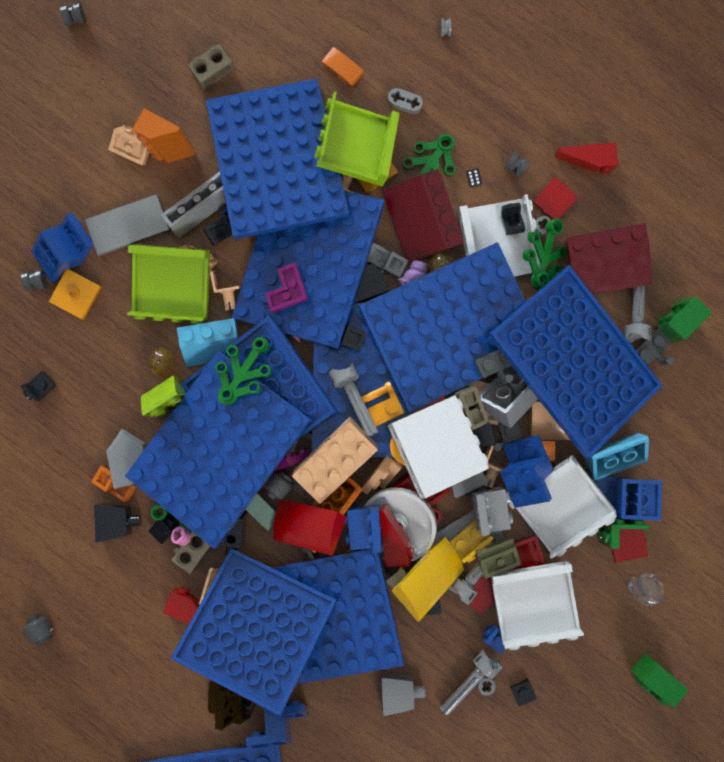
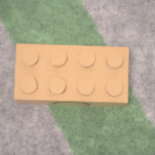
[292,417,378,504]

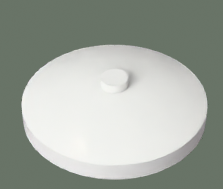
[364,487,437,561]

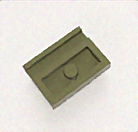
[475,537,521,579]

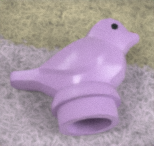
[398,260,428,286]

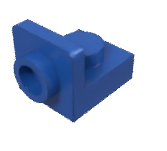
[482,623,505,654]

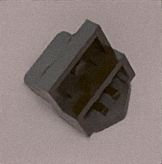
[208,681,256,731]

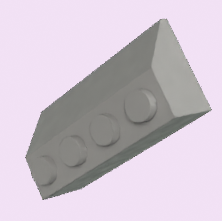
[479,365,538,428]

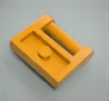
[361,381,404,427]

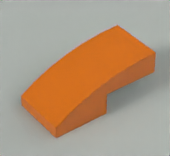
[321,47,364,86]
[91,466,137,502]

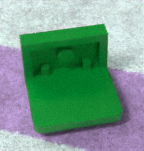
[597,517,650,549]

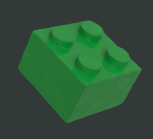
[654,296,712,344]
[630,653,689,708]

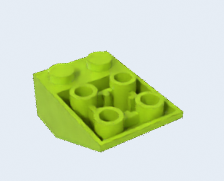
[141,375,187,417]

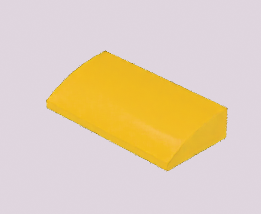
[391,537,464,622]

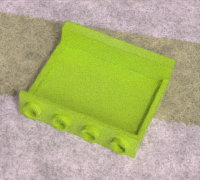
[314,91,400,187]
[127,244,210,324]

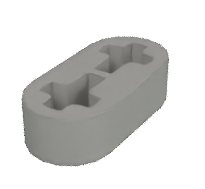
[388,88,423,114]

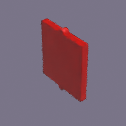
[533,177,578,219]
[610,529,649,563]
[469,575,495,615]

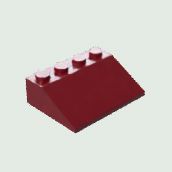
[382,168,464,262]
[565,223,653,295]

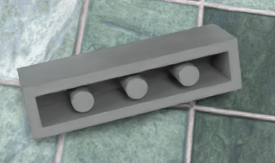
[161,172,226,238]

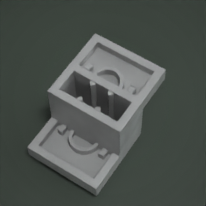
[471,486,513,536]

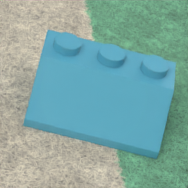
[177,318,240,367]
[583,433,649,481]

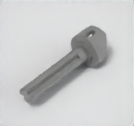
[624,286,652,343]
[329,363,378,437]
[448,535,503,605]
[440,650,503,716]

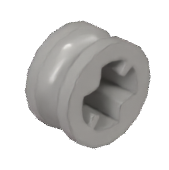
[440,18,451,37]
[535,216,550,235]
[477,676,496,696]

